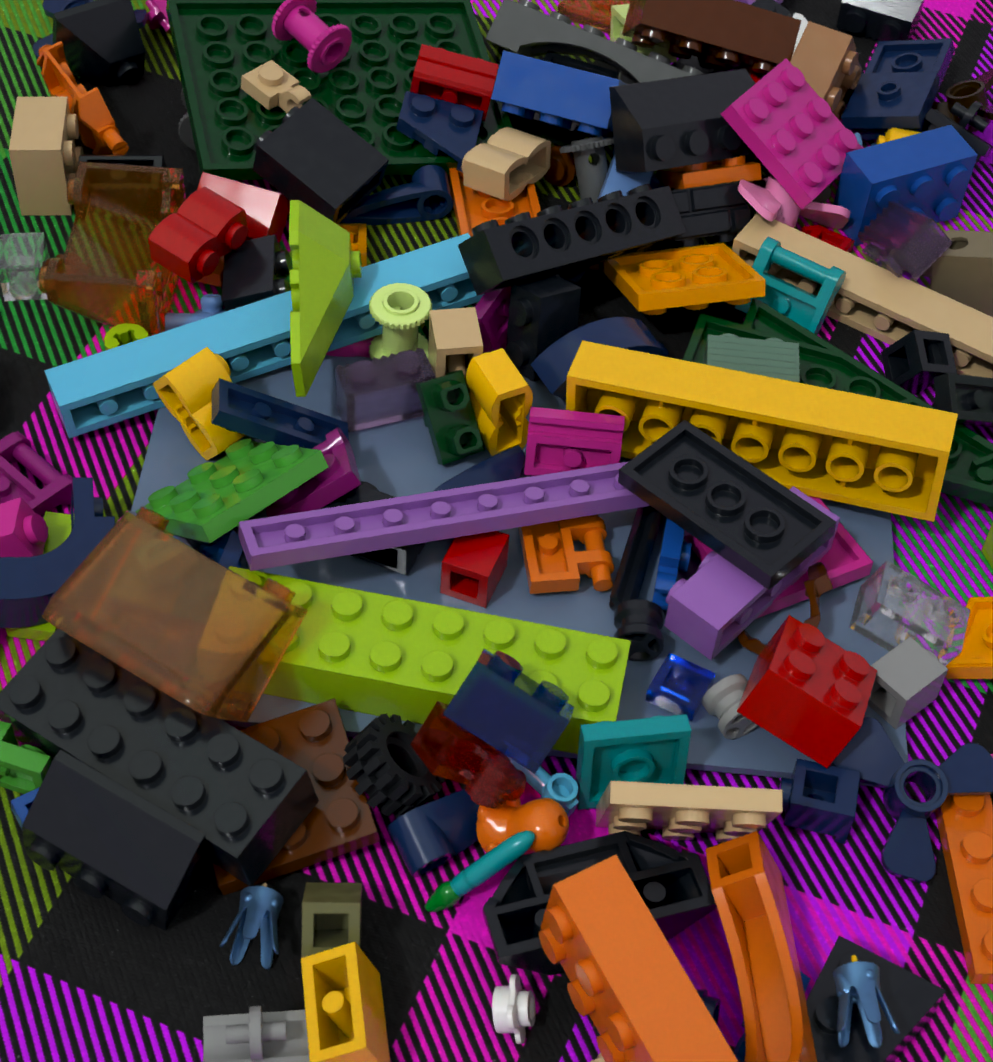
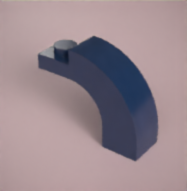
[0,477,115,628]

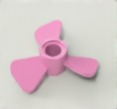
[738,176,851,229]

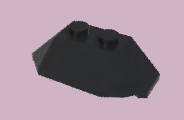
[482,831,717,975]

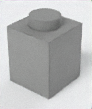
[868,637,948,730]

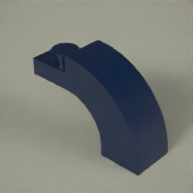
[530,317,669,399]

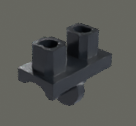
[922,100,993,164]

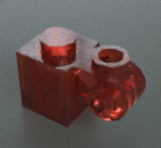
[410,701,526,809]

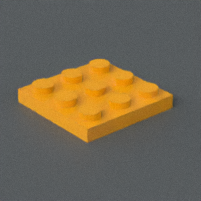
[604,243,766,315]

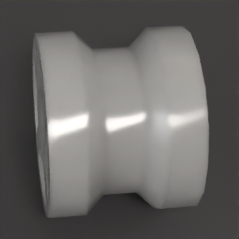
[702,674,758,739]

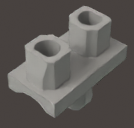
[203,1006,310,1062]

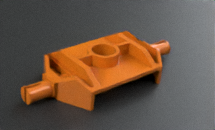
[37,41,129,155]

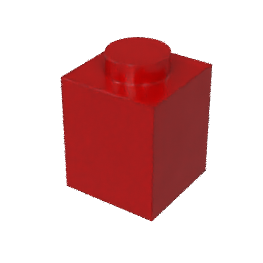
[440,531,510,608]

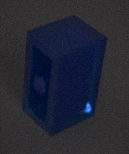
[443,648,574,774]

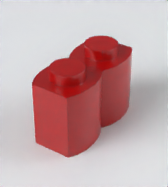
[148,187,248,284]

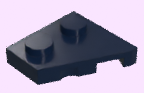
[396,91,484,173]

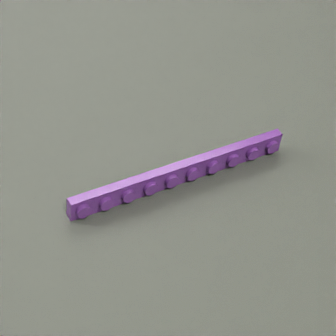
[238,461,650,571]

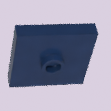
[841,71,939,129]

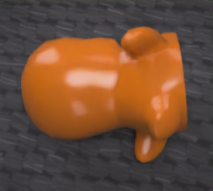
[476,790,569,855]

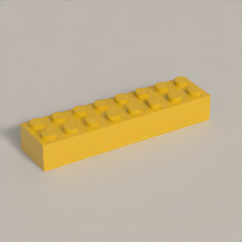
[566,340,958,522]

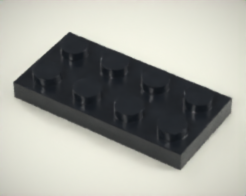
[618,419,836,590]

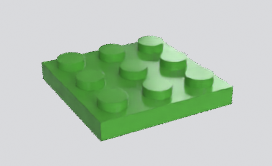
[135,439,328,543]

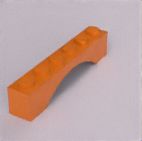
[705,831,817,1062]

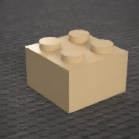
[9,97,83,216]

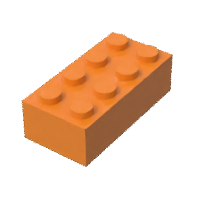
[539,854,738,1062]

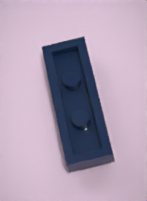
[211,378,349,449]

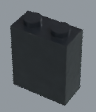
[252,98,389,224]

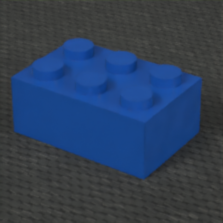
[491,50,627,138]
[833,125,978,246]

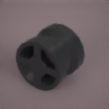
[614,599,664,661]

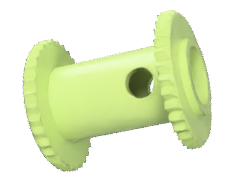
[369,283,432,374]

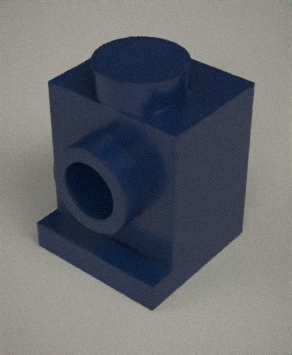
[779,758,860,844]

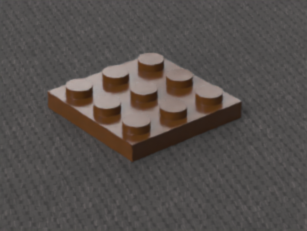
[213,698,381,896]

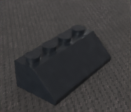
[609,69,756,172]

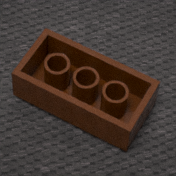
[622,0,801,79]

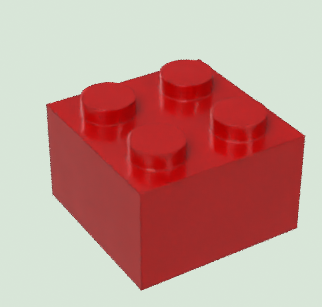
[736,615,877,768]

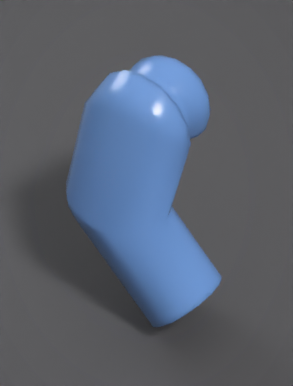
[165,294,226,331]

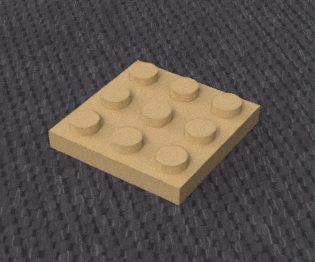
[596,781,783,842]

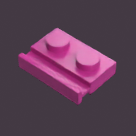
[524,407,625,476]

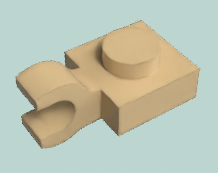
[241,60,311,114]

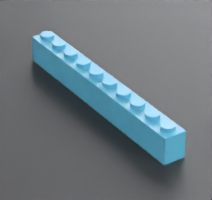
[44,233,484,439]

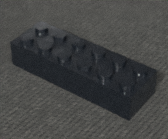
[0,625,319,886]

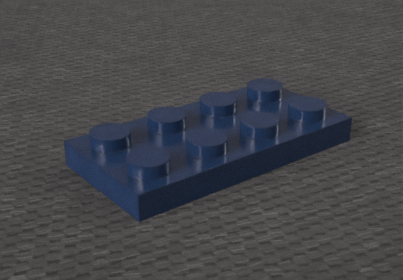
[849,38,954,141]

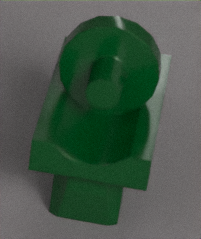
[415,370,485,465]

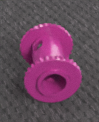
[272,0,352,73]

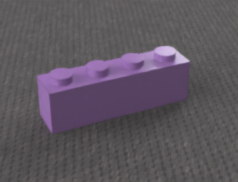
[664,486,840,660]

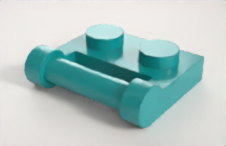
[735,237,846,336]

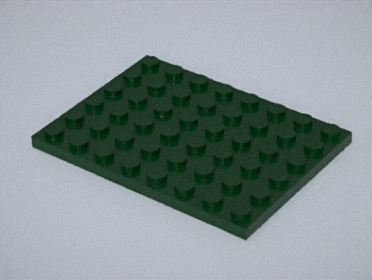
[166,0,513,180]

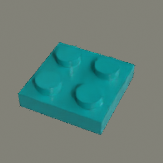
[575,714,692,810]

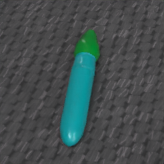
[425,831,535,912]

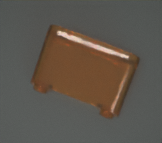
[39,161,186,336]
[42,506,308,722]

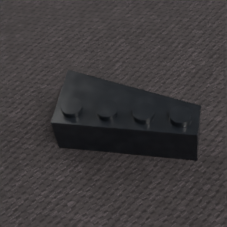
[806,936,946,1062]

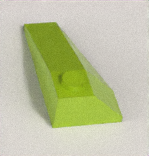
[289,200,362,397]

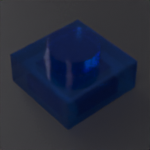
[645,653,716,722]

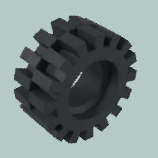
[343,714,446,818]

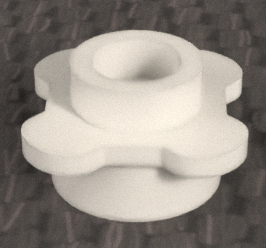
[492,974,536,1044]

